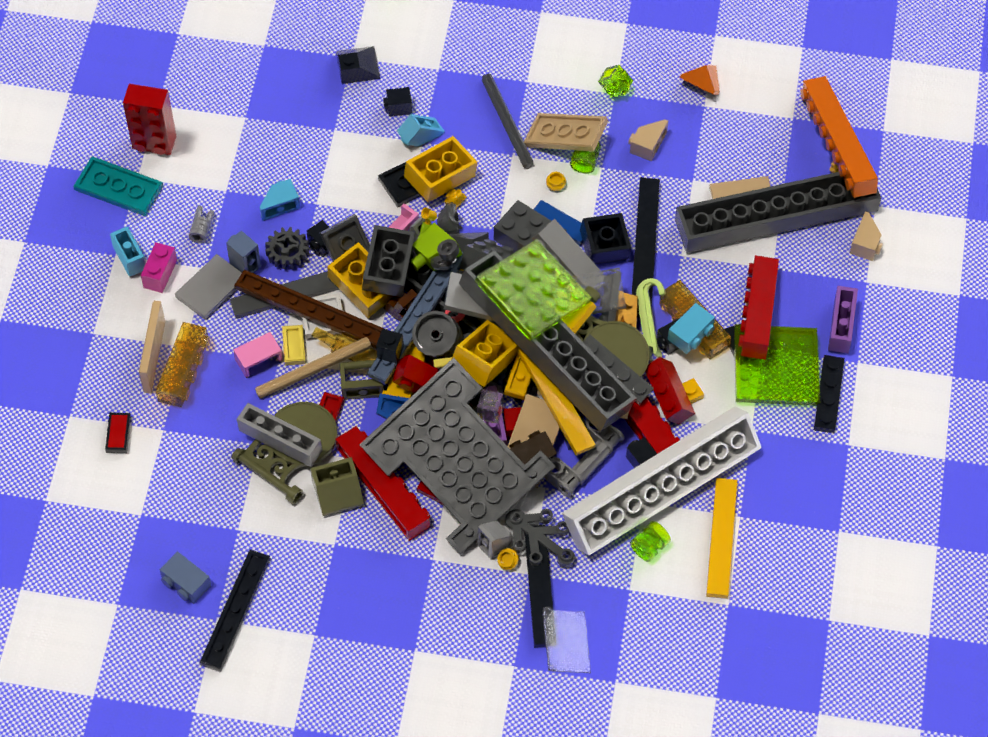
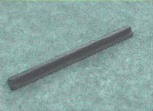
[482,73,533,168]

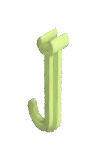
[636,278,665,362]

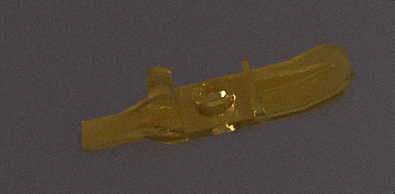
[312,327,377,369]

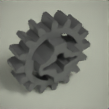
[265,227,309,269]

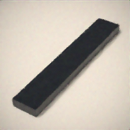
[524,525,556,648]
[200,550,270,672]

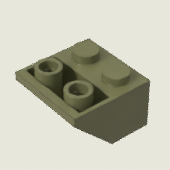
[310,457,364,516]

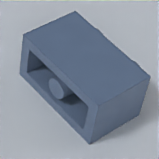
[226,231,261,273]
[160,551,211,604]

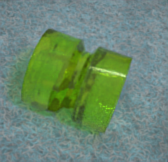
[570,142,601,174]
[630,521,671,562]

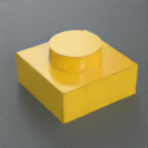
[682,378,704,404]

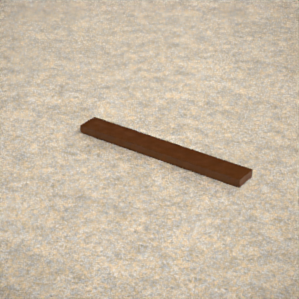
[234,270,387,348]

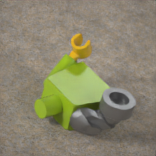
[410,207,463,271]

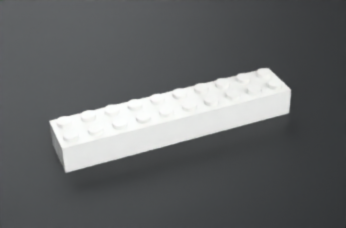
[562,407,762,556]

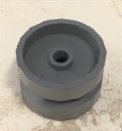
[412,311,464,360]

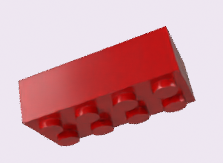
[123,83,176,155]

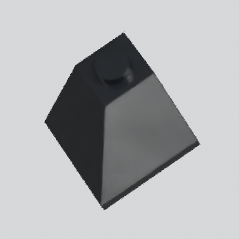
[336,46,380,84]

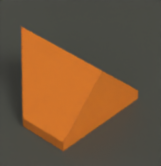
[679,65,720,95]

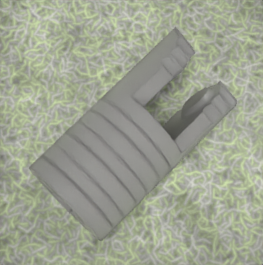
[189,205,214,243]

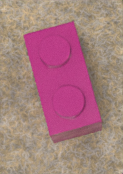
[141,242,177,293]

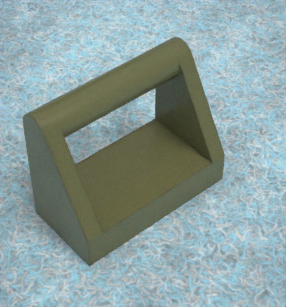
[340,360,384,400]

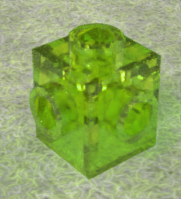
[598,65,633,97]

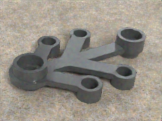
[505,509,575,568]

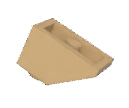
[628,119,668,161]
[850,211,883,261]

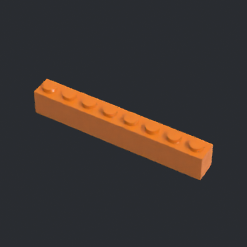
[800,76,878,198]

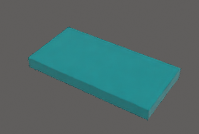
[73,156,163,216]

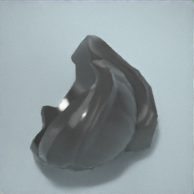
[437,202,463,234]

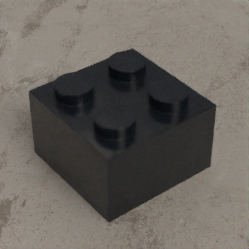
[580,213,631,264]

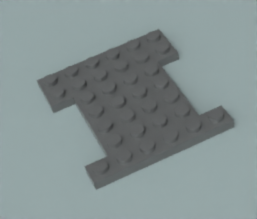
[359,358,556,555]

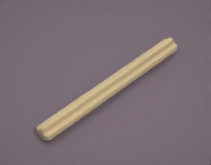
[255,337,372,398]

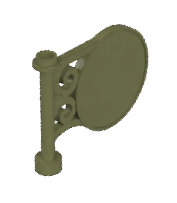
[575,286,650,377]
[231,402,337,504]

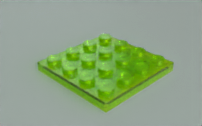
[475,239,592,341]
[734,324,820,406]

